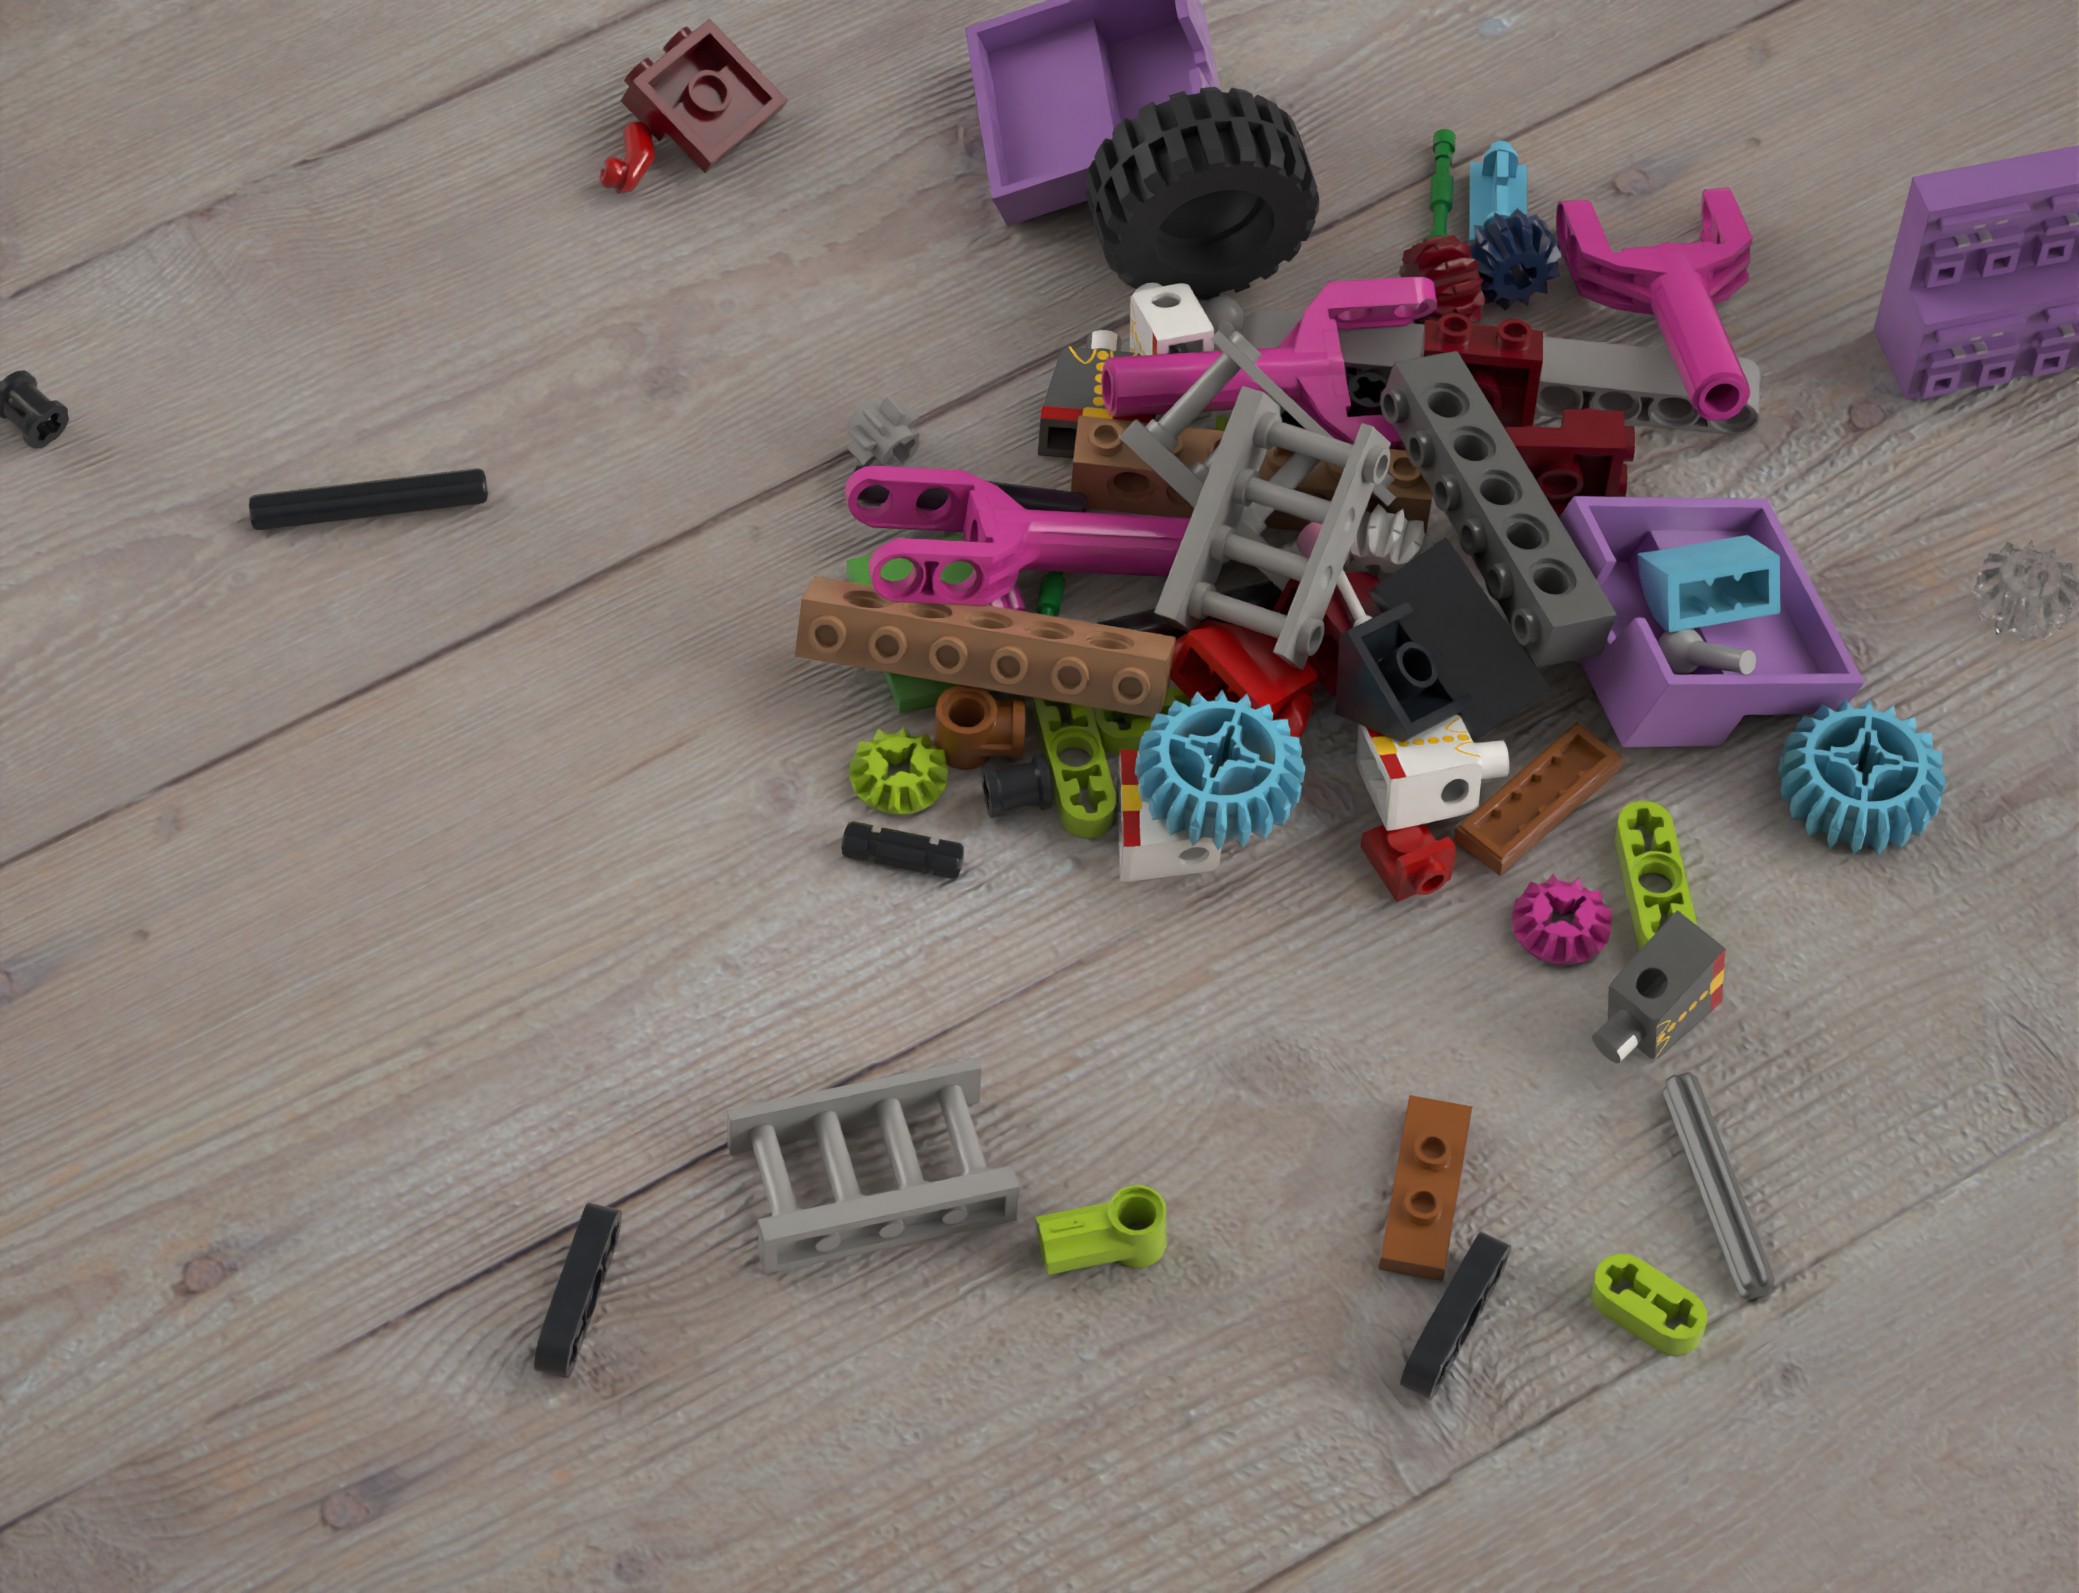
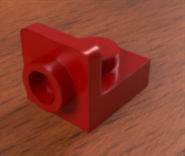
[1360,824,1456,902]

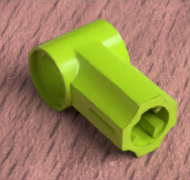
[1035,1185,1167,1275]

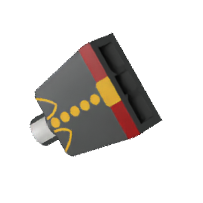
[1038,330,1153,458]
[1592,910,1726,1063]

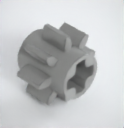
[847,396,920,467]

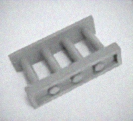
[1119,330,1396,591]
[1154,386,1391,670]
[727,1058,1019,1275]

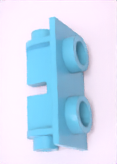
[1469,141,1527,240]

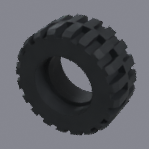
[1086,87,1320,301]

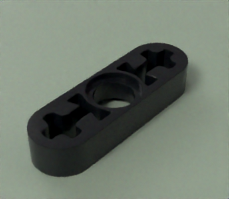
[534,1202,622,1379]
[1400,1232,1511,1399]

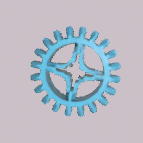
[1135,690,1305,850]
[1777,698,1946,855]

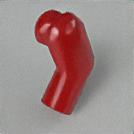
[600,121,655,194]

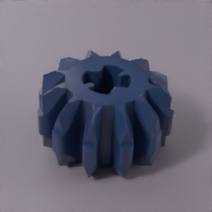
[1466,208,1562,310]

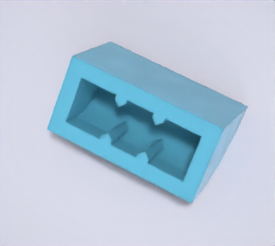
[1637,535,1780,632]

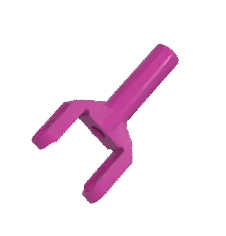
[1556,187,1753,421]
[1101,277,1437,451]
[845,466,1191,606]

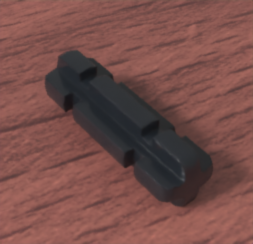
[841,821,965,879]

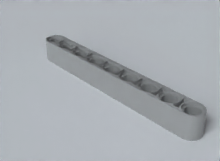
[1242,309,1760,435]

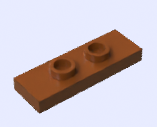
[1453,722,1623,876]
[1379,1095,1473,1281]

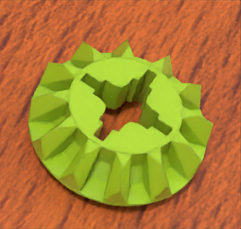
[849,726,948,815]

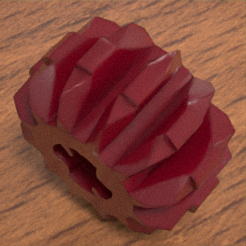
[1399,235,1485,325]

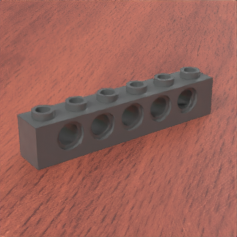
[1380,351,1617,668]

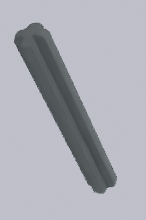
[1663,1072,1775,1300]

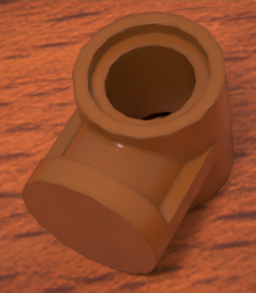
[934,685,1025,770]

